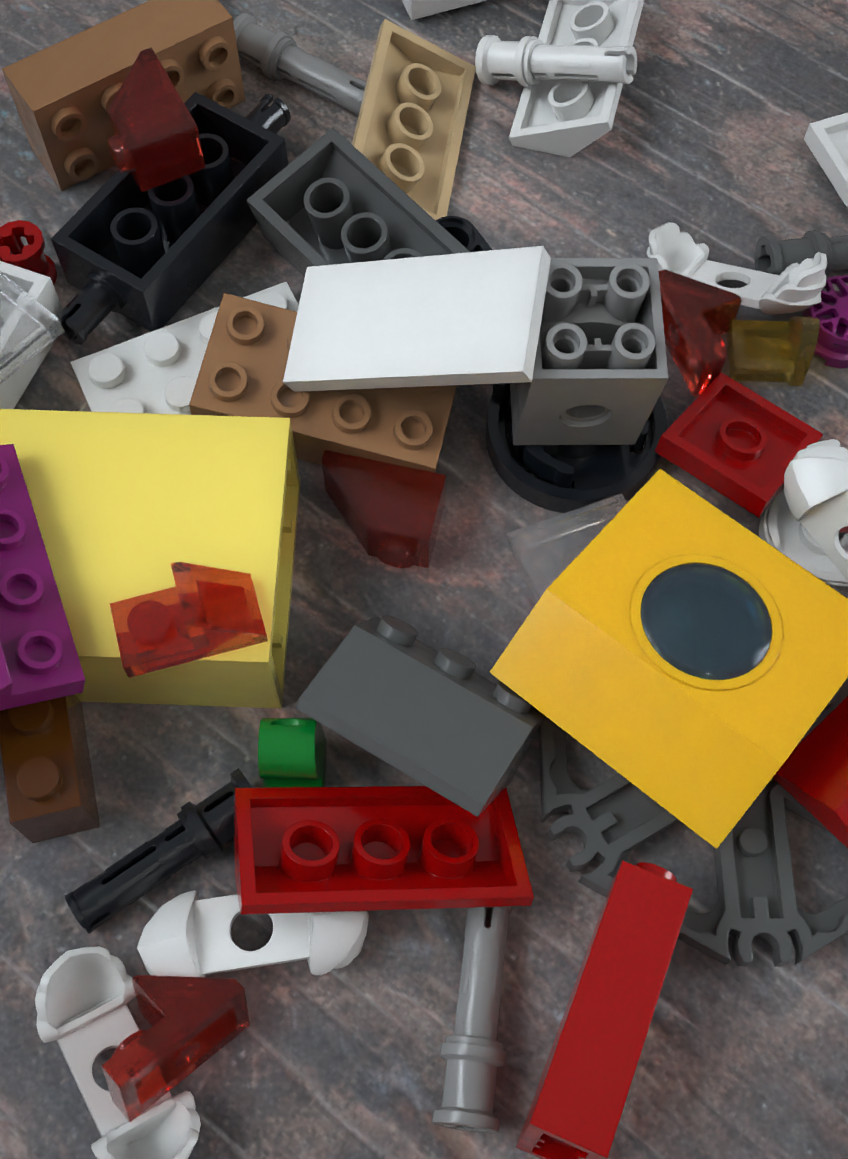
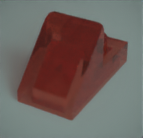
[659,269,742,397]
[109,562,268,678]
[101,975,250,1122]

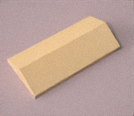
[352,19,476,220]

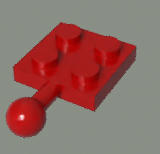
[655,372,848,533]

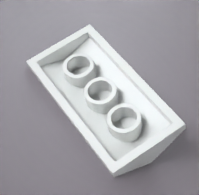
[509,0,644,157]

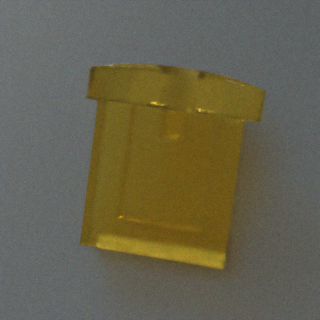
[727,316,820,386]

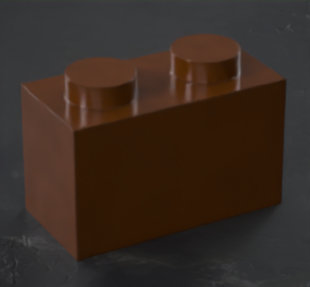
[0,694,100,843]

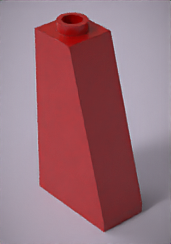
[516,860,693,1159]

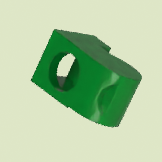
[258,718,327,788]

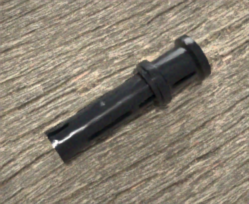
[65,768,252,934]

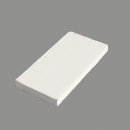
[283,246,551,392]

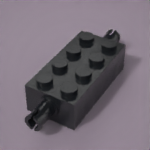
[51,92,291,345]

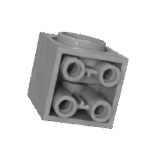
[510,258,669,445]

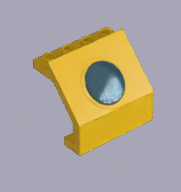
[490,469,848,849]

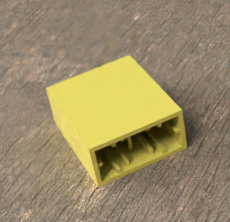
[0,409,301,708]

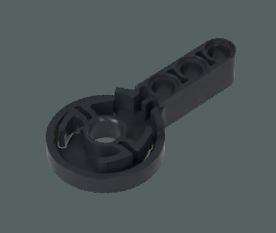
[436,216,667,514]

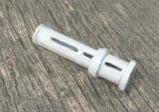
[475,35,637,87]

